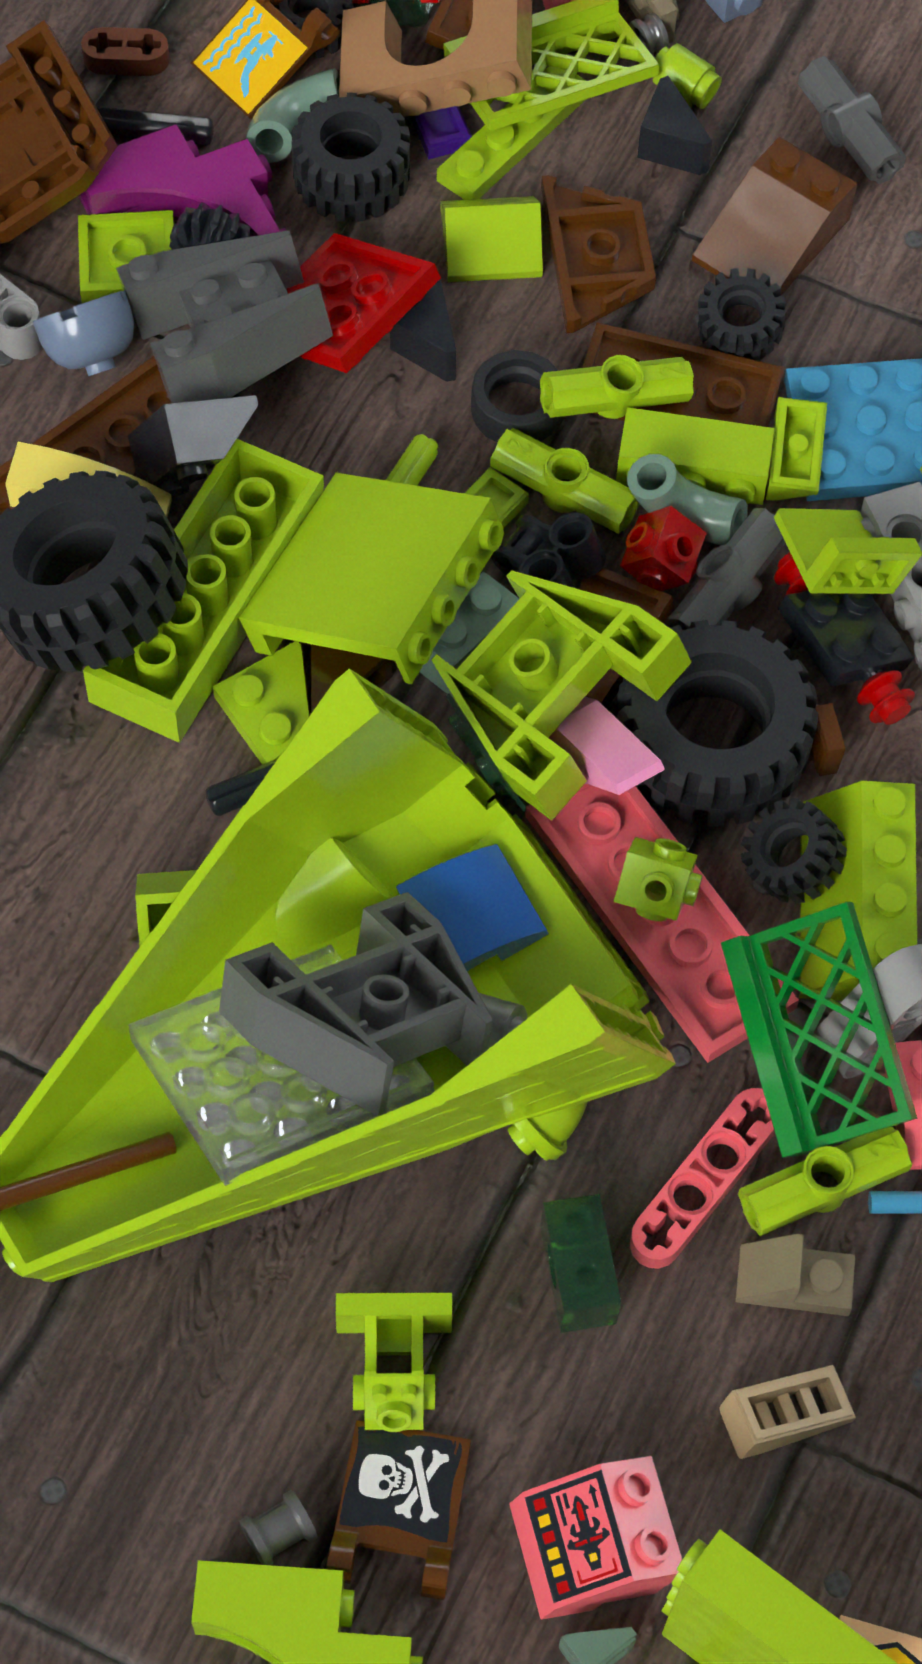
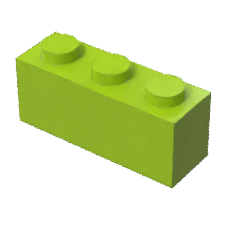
[616,407,775,505]

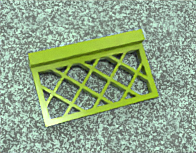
[443,0,659,132]

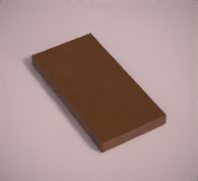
[582,322,785,427]

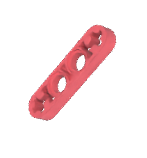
[630,1088,775,1269]

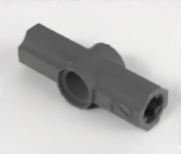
[798,56,906,184]
[668,508,785,630]

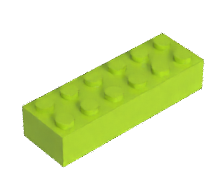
[83,439,324,743]

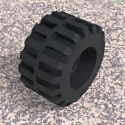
[291,92,410,222]

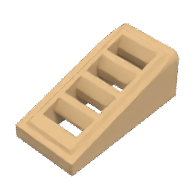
[720,1365,856,1459]

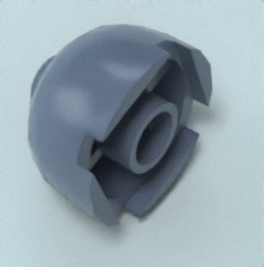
[33,290,135,376]

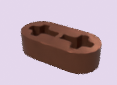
[81,27,170,76]

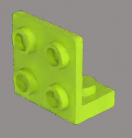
[774,508,922,594]

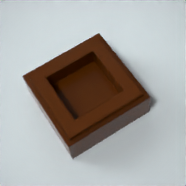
[811,703,846,776]

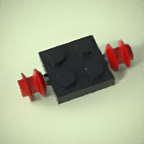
[774,552,915,725]

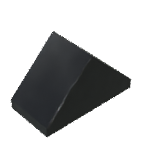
[637,76,712,175]
[390,274,456,382]

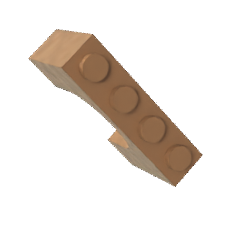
[339,0,532,117]

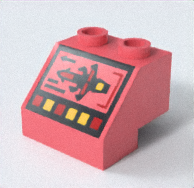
[509,1456,682,1620]

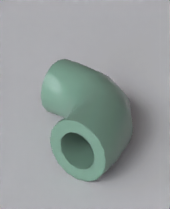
[246,68,340,163]
[627,454,747,546]

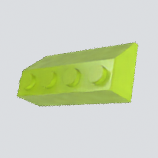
[799,781,917,1001]

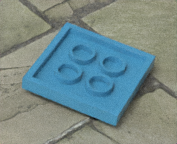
[784,358,922,501]

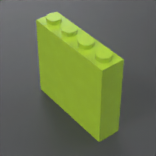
[661,1529,898,1664]

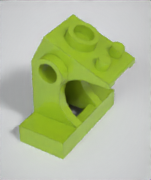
[336,1293,452,1432]

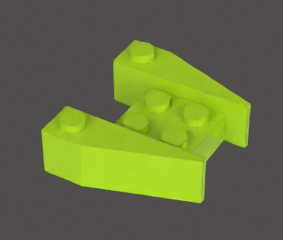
[431,570,692,821]

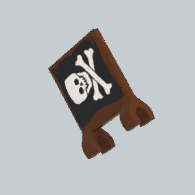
[327,1420,471,1600]

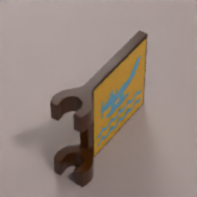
[191,0,340,120]

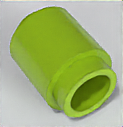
[653,43,722,109]

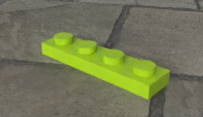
[437,66,586,200]

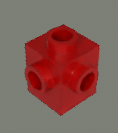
[620,506,707,591]

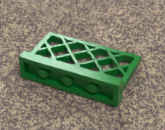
[721,902,918,1158]

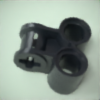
[491,512,606,588]

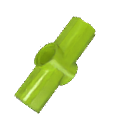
[540,355,694,419]
[490,428,640,534]
[738,1127,912,1237]

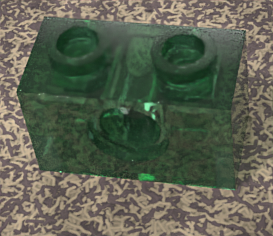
[540,1194,621,1333]

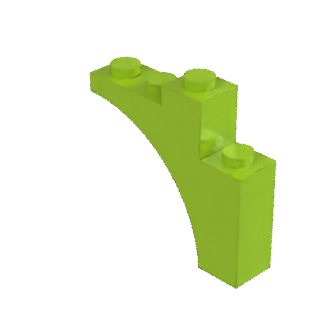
[191,1560,423,1664]

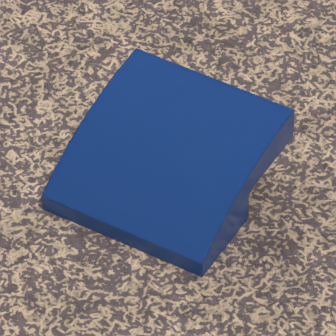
[396,844,549,971]

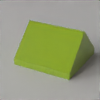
[440,196,543,282]

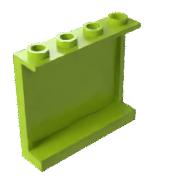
[239,473,504,684]

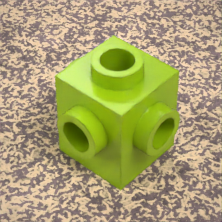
[614,837,702,921]

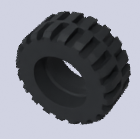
[0,470,188,672]
[615,620,819,827]

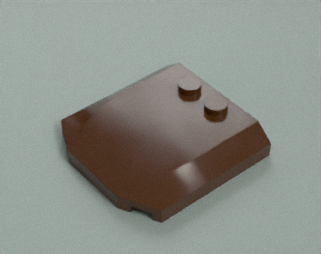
[0,20,118,244]

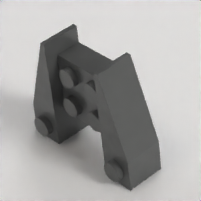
[116,231,333,404]
[219,892,493,1116]

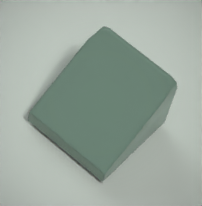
[559,1627,637,1664]

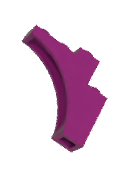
[78,124,287,237]

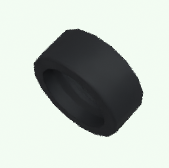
[471,350,561,442]

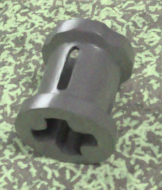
[239,1490,317,1565]

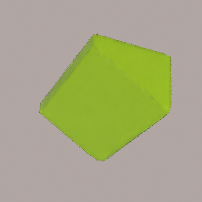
[766,397,827,501]

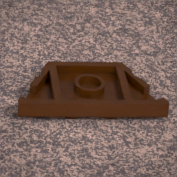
[541,175,656,334]

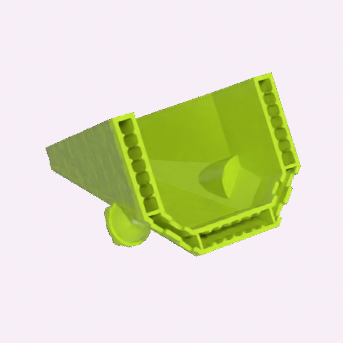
[0,668,676,1282]

